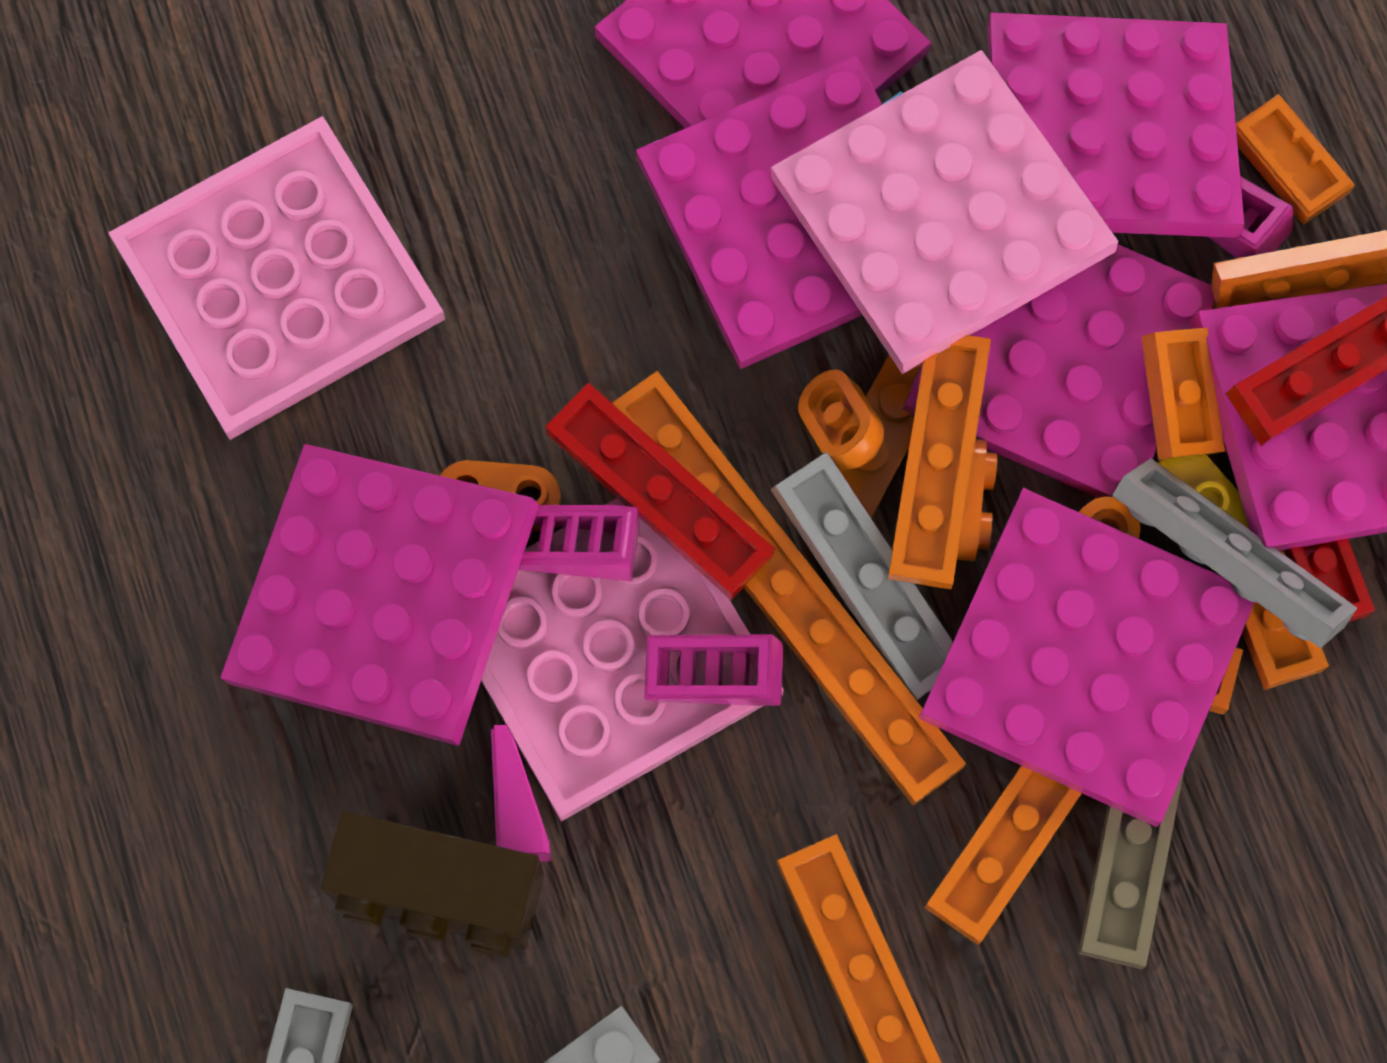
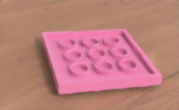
[771,50,1119,374]
[108,116,445,440]
[481,498,784,822]

